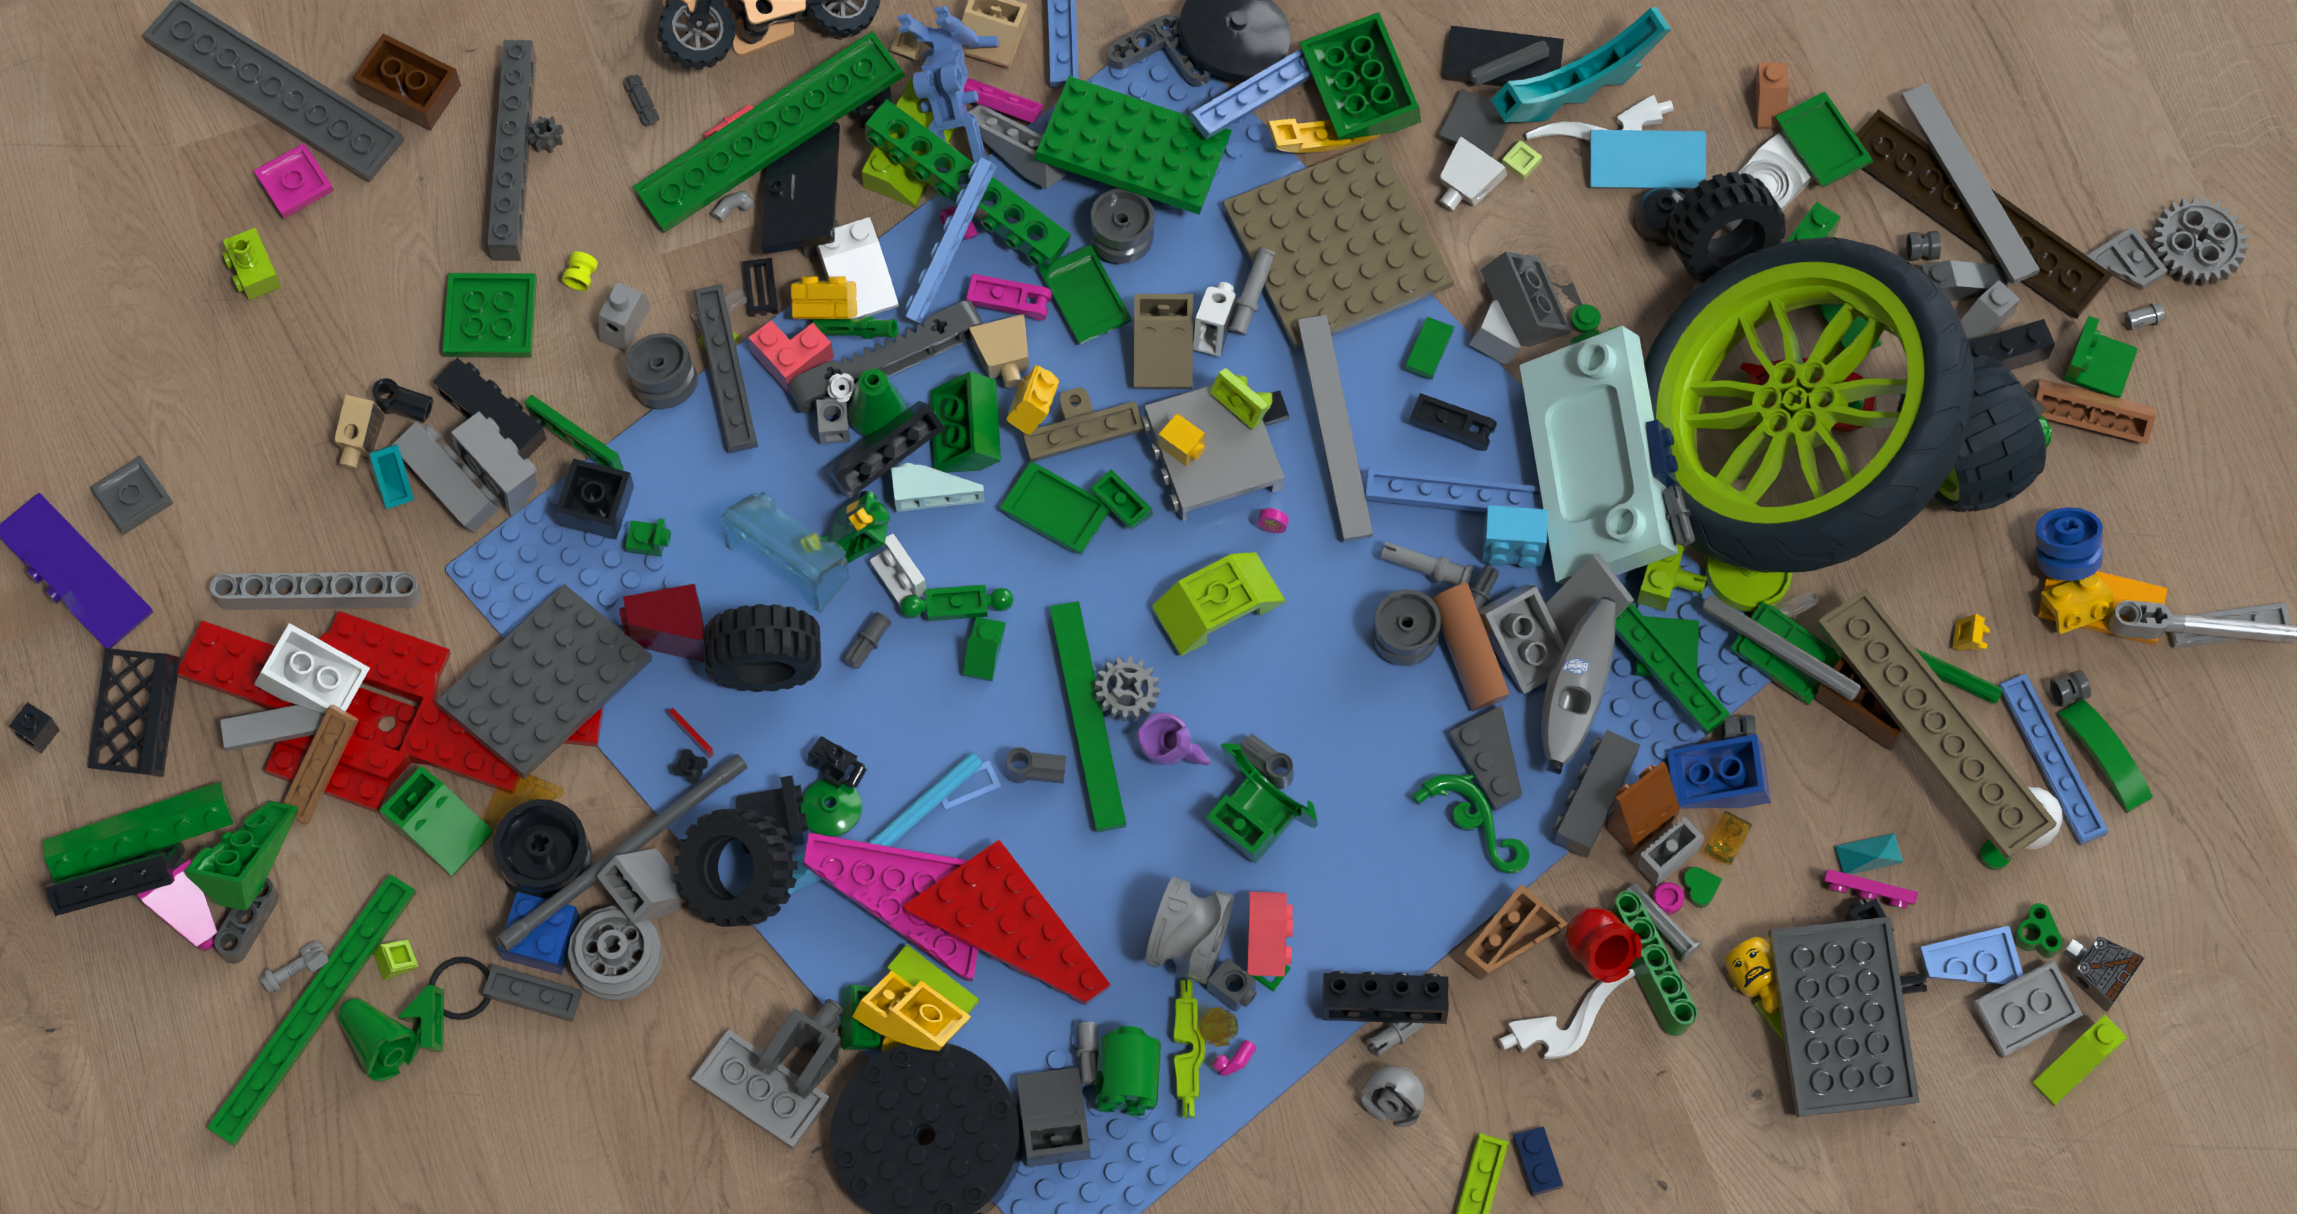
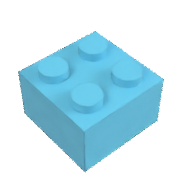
[1482,505,1548,568]

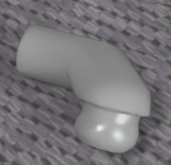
[711,191,754,223]

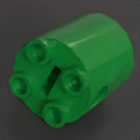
[1095,1026,1161,1116]

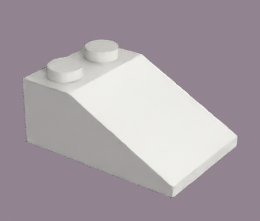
[816,217,899,319]
[254,623,370,714]

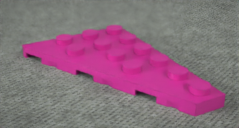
[803,833,978,982]

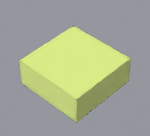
[1501,140,1542,181]

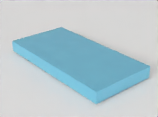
[1590,130,1706,190]

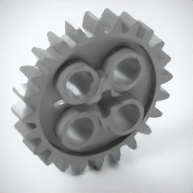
[2152,196,2248,286]

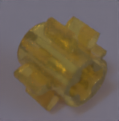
[1199,1007,1238,1047]

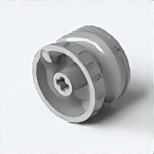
[1145,876,1234,984]

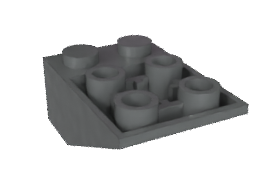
[1016,1067,1090,1167]

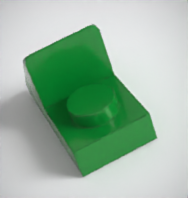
[963,617,1006,682]
[398,985,444,1052]

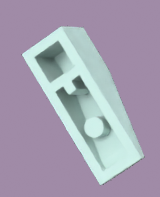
[891,463,985,512]

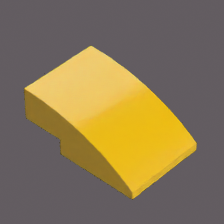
[852,971,971,1051]

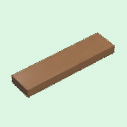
[283,704,359,825]

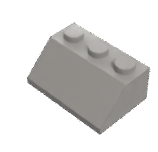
[451,411,537,517]

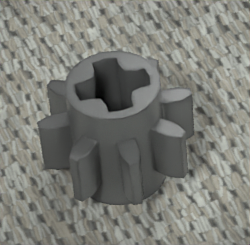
[528,116,564,152]

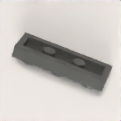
[483,965,582,1022]

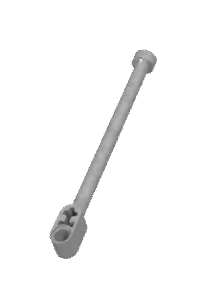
[2108,600,2297,643]

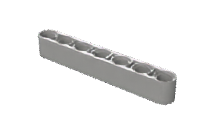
[210,572,422,610]

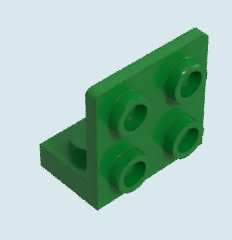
[2064,315,2138,398]

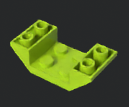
[1152,552,1286,657]

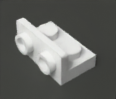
[870,534,926,606]

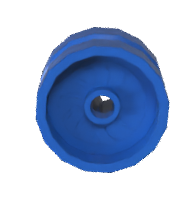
[2036,507,2103,581]

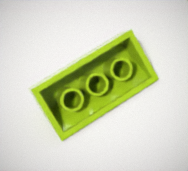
[862,78,957,208]

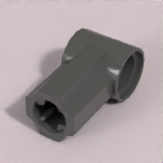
[1240,734,1294,789]
[1005,747,1066,784]

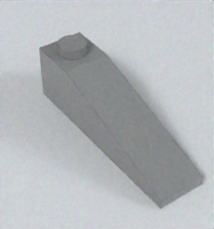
[968,104,1066,189]

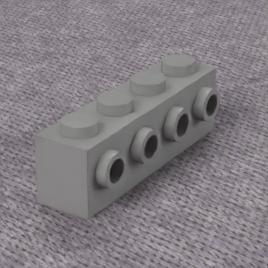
[392,421,500,533]

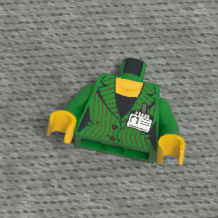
[799,491,890,564]

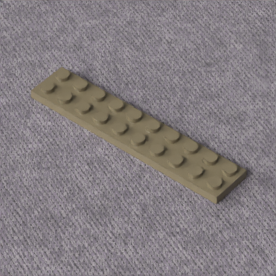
[1816,588,2057,860]

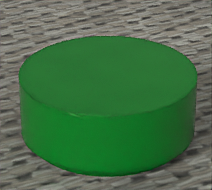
[1980,839,2011,870]

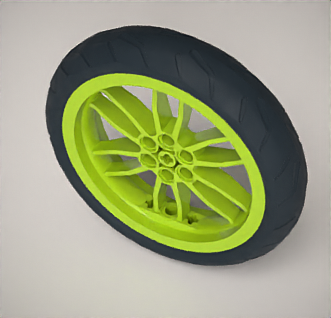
[1644,237,1975,573]

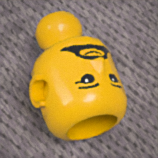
[1724,937,1779,1014]

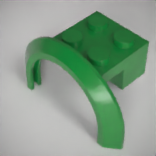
[1206,743,1318,864]

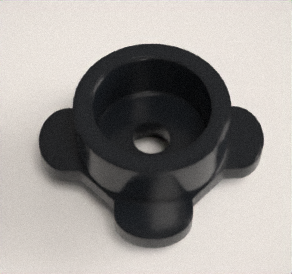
[672,749,708,784]

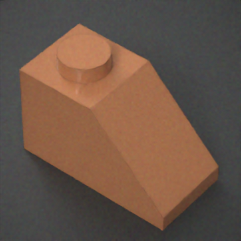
[1754,62,1789,130]

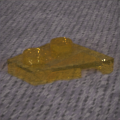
[484,774,565,828]

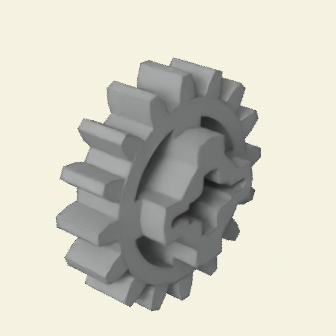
[1094,656,1160,722]

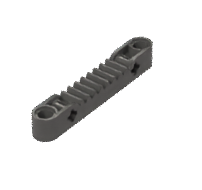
[787,300,984,413]

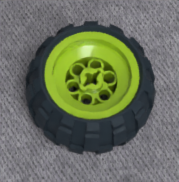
[1897,355,2046,513]

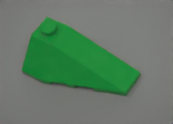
[185,801,298,911]

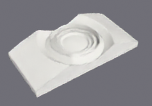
[1724,133,1814,232]

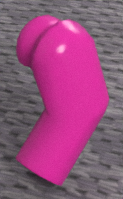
[1212,1040,1256,1076]

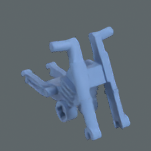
[897,6,999,173]

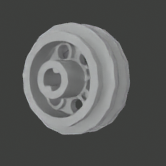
[568,906,663,1001]

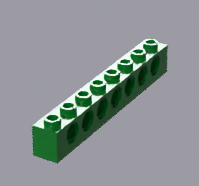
[864,99,1071,270]

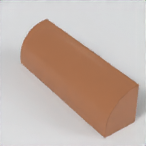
[2034,378,2156,444]
[1432,582,1510,712]

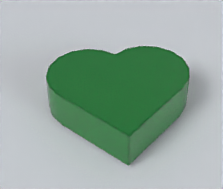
[1683,867,1722,908]

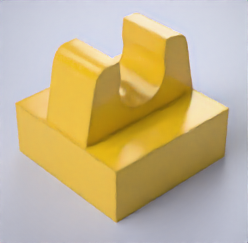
[1952,614,1990,652]

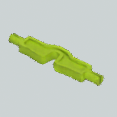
[1174,980,1205,1119]

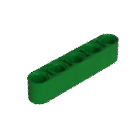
[1607,890,1698,1036]

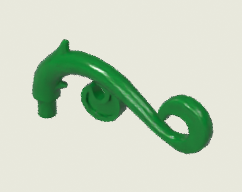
[1411,774,1530,874]

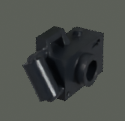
[807,736,867,789]

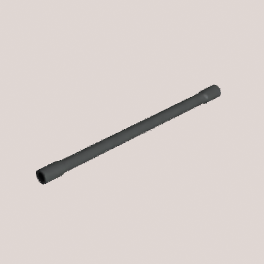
[496,754,747,952]

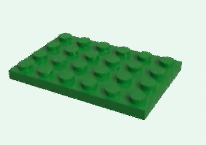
[1034,76,1232,215]

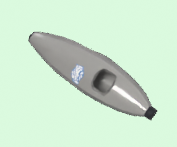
[1541,597,1616,774]

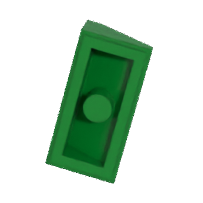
[1090,469,1153,529]
[841,984,880,1050]

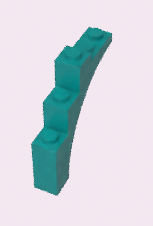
[1491,7,1672,122]

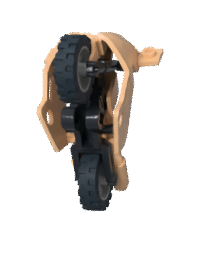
[657,0,880,70]

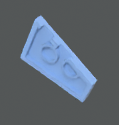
[1918,926,2023,985]

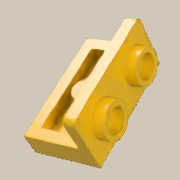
[2041,573,2114,634]

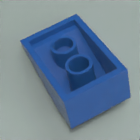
[1667,734,1771,809]

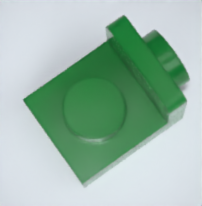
[625,518,671,557]

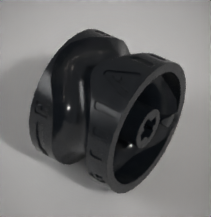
[493,799,593,899]

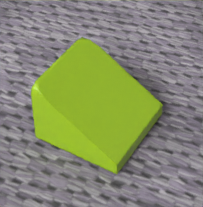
[374,939,418,980]

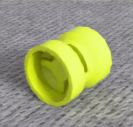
[561,251,598,291]

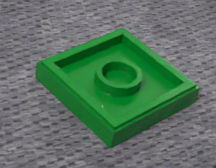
[1636,616,1699,677]

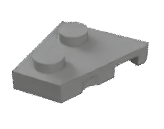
[2087,226,2168,290]

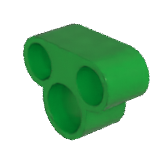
[2014,903,2063,958]

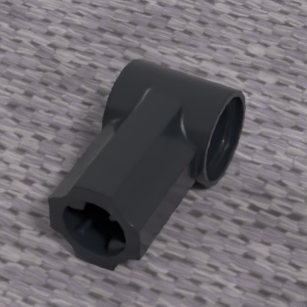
[372,378,434,423]

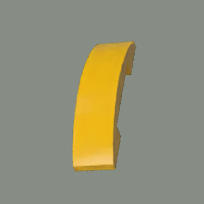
[1267,118,1381,153]

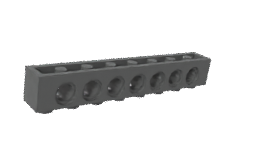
[488,40,536,261]

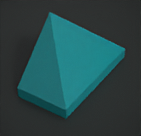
[368,444,414,509]
[1835,833,1903,874]

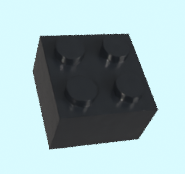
[555,458,634,539]

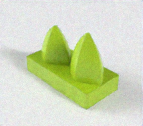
[1209,368,1272,430]

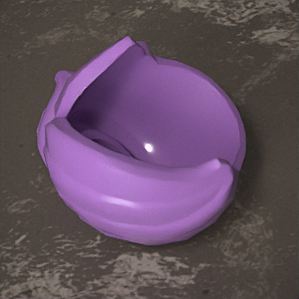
[1136,712,1211,766]

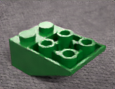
[380,765,494,877]

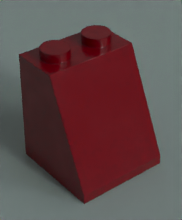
[619,584,705,662]

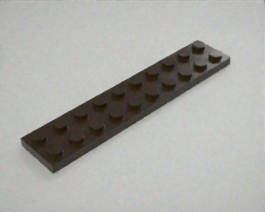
[1856,109,2113,319]

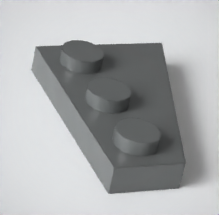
[1449,705,1522,811]

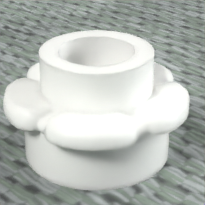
[827,373,856,402]

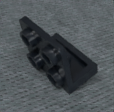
[735,775,809,854]

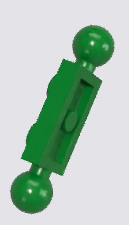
[900,585,1014,621]

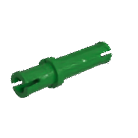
[813,316,898,339]

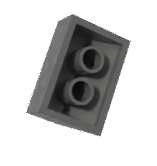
[1481,251,1572,347]

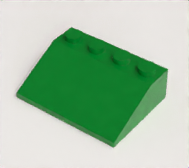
[1299,12,1422,140]

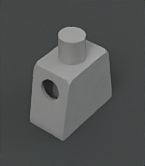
[598,282,651,352]

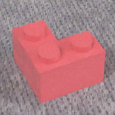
[749,320,834,392]
[1247,892,1293,976]

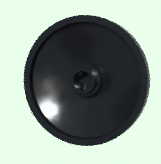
[1178,0,1291,81]

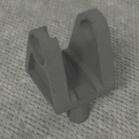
[757,999,843,1099]

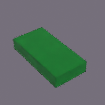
[1405,317,1454,380]

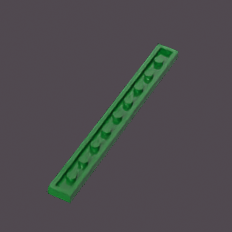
[207,874,416,1147]

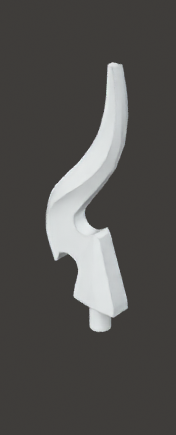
[1526,95,1674,142]
[1498,969,1636,1059]

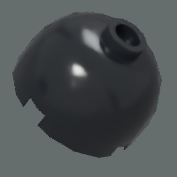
[1633,187,1685,246]

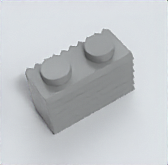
[1637,817,1705,886]

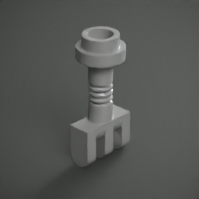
[260,941,329,993]

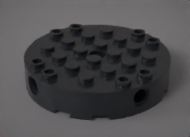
[830,1043,1023,1214]

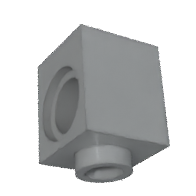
[816,396,850,444]

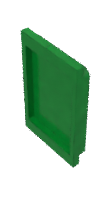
[1775,91,1873,188]
[1039,245,1132,345]
[1000,461,1111,555]
[1729,601,1841,705]

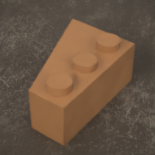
[1457,884,1568,980]

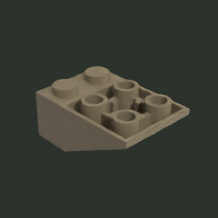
[1134,294,1193,389]

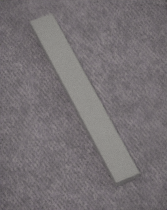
[1900,83,2040,285]
[1297,315,1373,542]

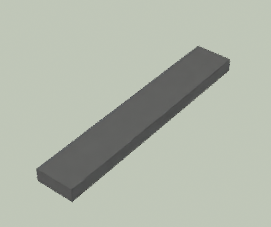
[693,284,758,453]

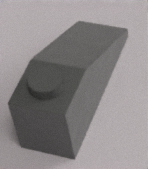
[1920,260,2008,302]

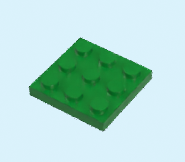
[443,273,537,357]

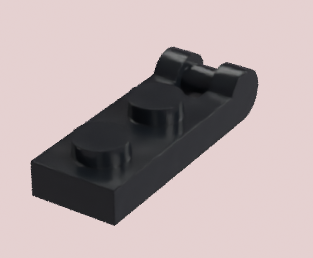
[1409,393,1497,451]

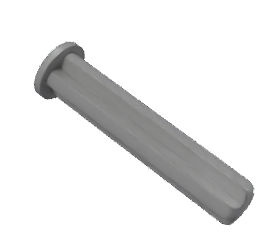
[1625,883,1701,962]

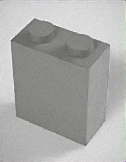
[597,848,687,923]

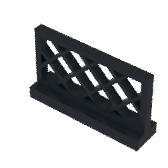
[88,648,181,777]
[45,842,186,916]

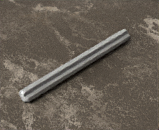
[1703,595,1860,700]

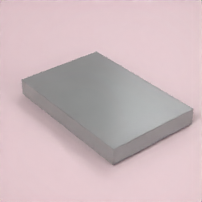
[1545,553,1634,646]
[1972,960,2083,1058]

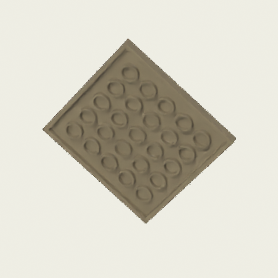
[1223,140,1454,350]

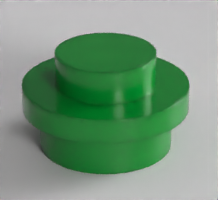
[1571,304,1601,333]

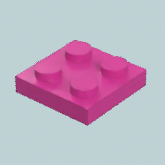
[254,143,334,219]

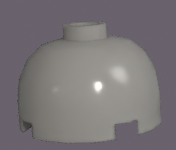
[1361,1066,1426,1127]

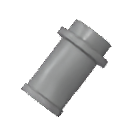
[2125,303,2165,330]

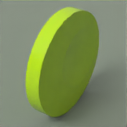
[1705,556,1792,612]

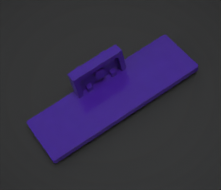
[0,493,153,648]

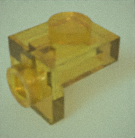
[1703,811,1752,866]

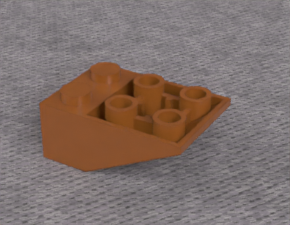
[1607,762,1680,855]

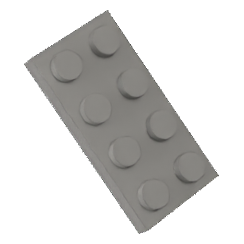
[692,1029,830,1150]

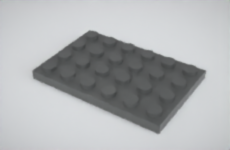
[436,584,652,779]
[1768,917,1919,1118]

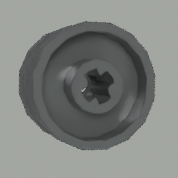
[1090,188,1155,264]
[625,333,698,409]
[1373,589,1441,666]

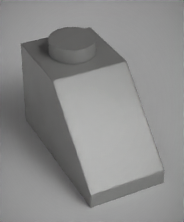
[1960,280,2020,342]

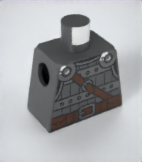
[2063,936,2145,1012]

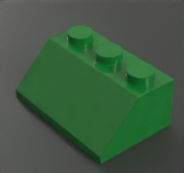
[930,371,1001,473]

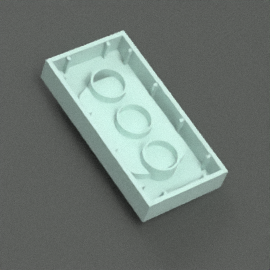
[1520,326,1678,585]

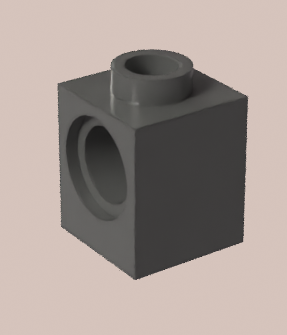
[1207,958,1257,1012]

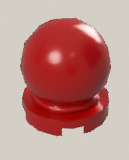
[1565,907,1642,983]

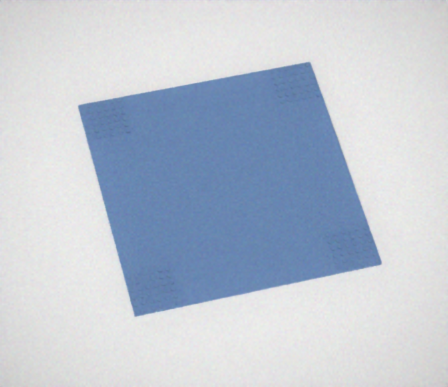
[446,25,1772,1214]

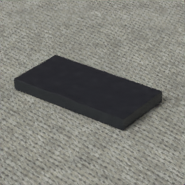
[1444,25,1564,87]

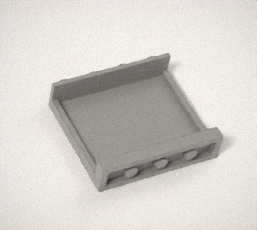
[1141,375,1284,520]

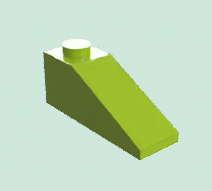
[2032,1015,2127,1106]

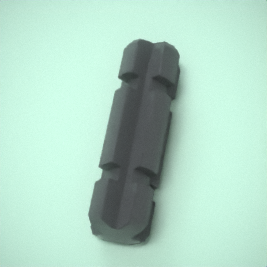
[625,75,660,126]

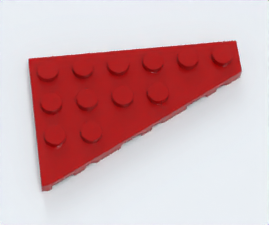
[902,839,1111,1005]

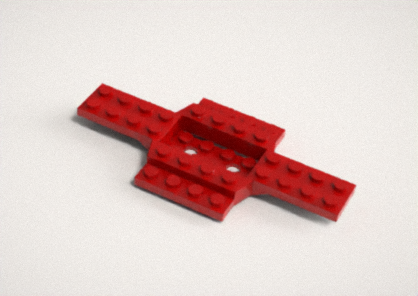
[178,611,521,813]

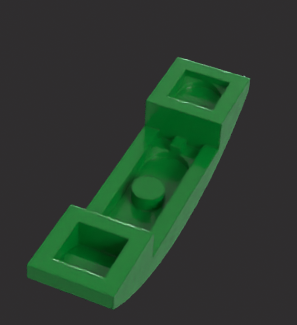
[2057,700,2153,813]

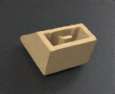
[962,0,1028,68]

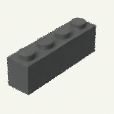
[1552,730,1640,858]

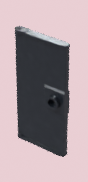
[761,122,840,254]

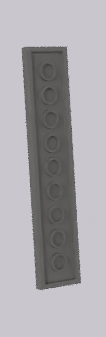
[143,0,404,182]

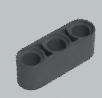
[214,877,279,964]

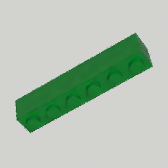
[43,781,234,882]

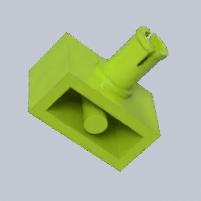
[222,227,281,300]
[1637,542,1707,611]

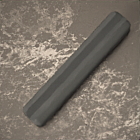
[1470,41,1550,85]

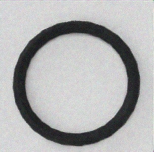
[429,957,491,1020]

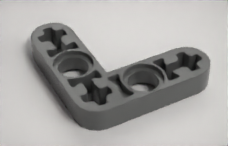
[1107,14,1211,86]

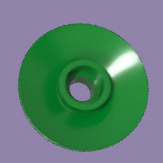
[801,778,862,837]

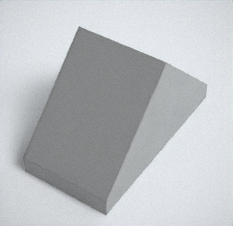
[1469,300,1521,365]

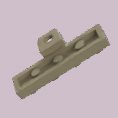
[1022,387,1144,462]

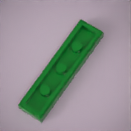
[525,394,624,470]

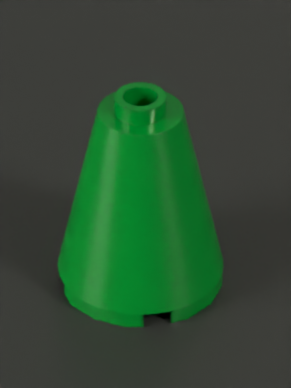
[847,369,906,437]
[338,998,420,1082]

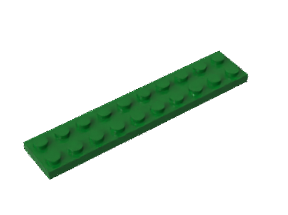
[633,31,905,233]

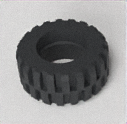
[1668,172,1786,283]
[704,604,821,692]
[674,809,798,927]

